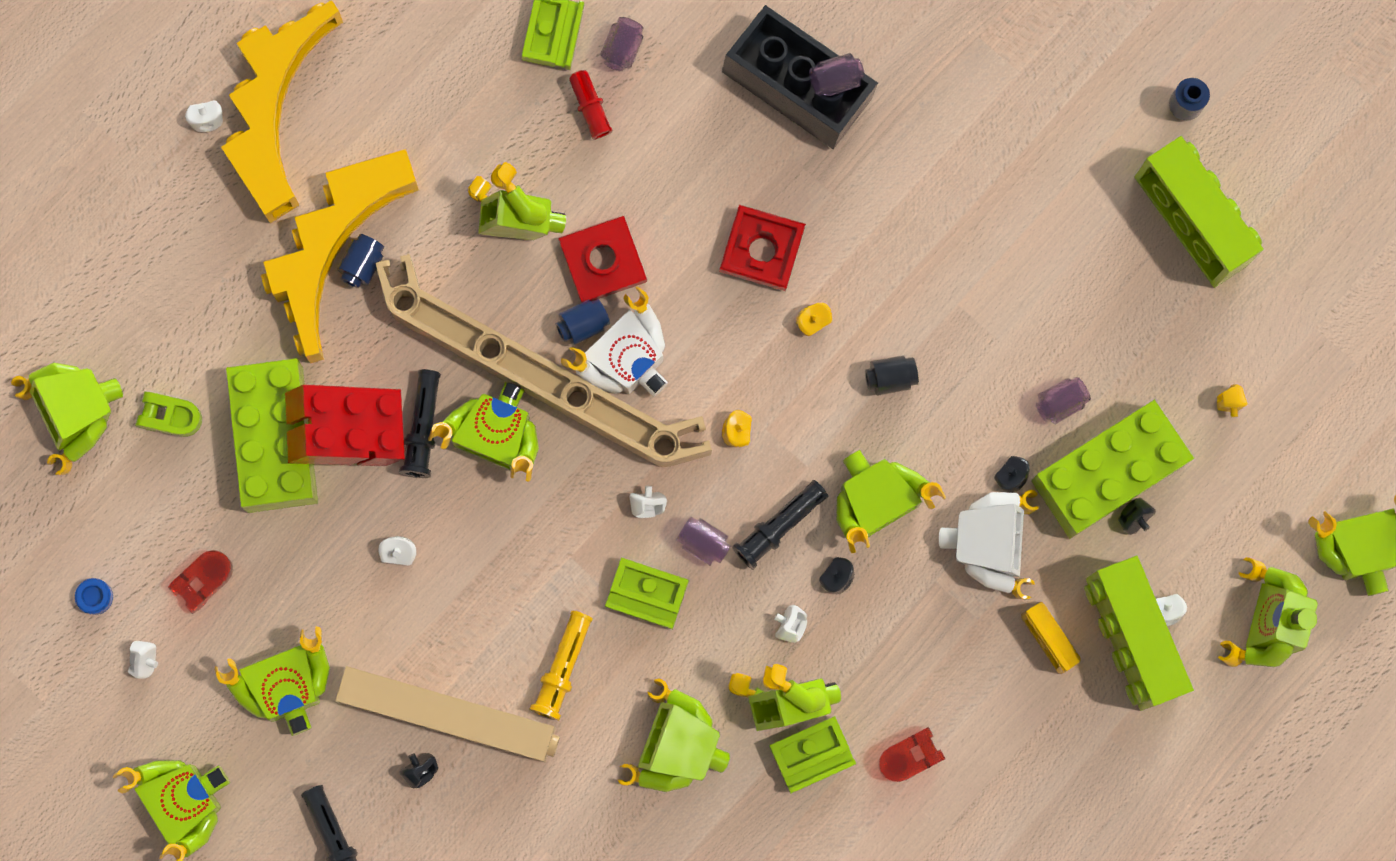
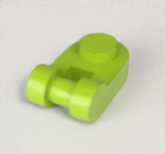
[135,391,202,437]

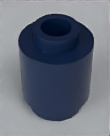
[1169,78,1210,121]
[337,234,384,288]
[555,299,610,345]

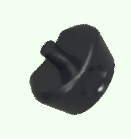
[994,456,1030,493]
[1118,498,1156,535]
[819,557,855,594]
[399,753,439,789]

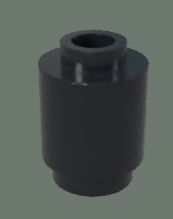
[865,355,919,396]

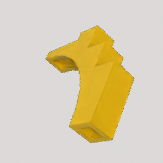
[221,0,343,224]
[261,149,419,364]

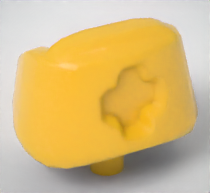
[796,303,832,336]
[1217,384,1248,417]
[722,410,752,447]

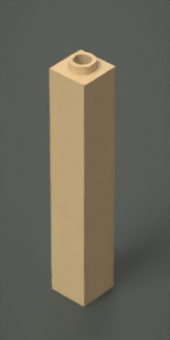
[335,666,560,763]

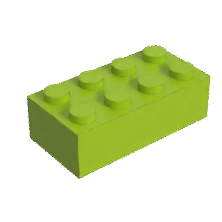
[1134,136,1264,288]
[226,358,318,513]
[1031,399,1194,539]
[1084,555,1194,711]

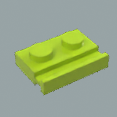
[522,0,584,70]
[605,557,689,630]
[769,716,856,794]

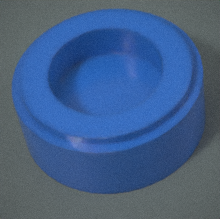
[75,578,113,615]

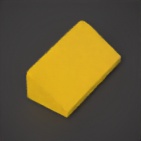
[1021,602,1081,674]

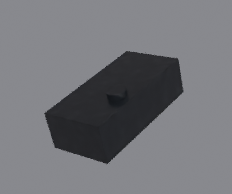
[722,5,878,150]

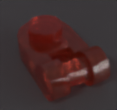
[168,550,233,614]
[878,727,946,782]

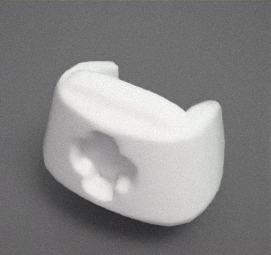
[185,100,223,132]
[629,485,667,518]
[378,536,417,566]
[1156,594,1187,626]
[774,605,807,643]
[128,641,158,679]

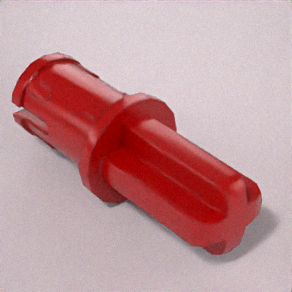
[569,70,613,139]

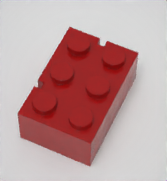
[285,384,405,466]

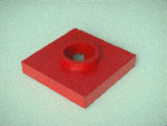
[719,204,806,292]
[558,216,647,303]

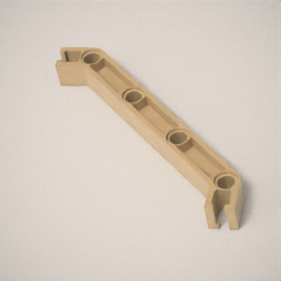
[376,254,712,467]

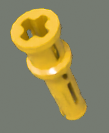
[529,610,593,721]

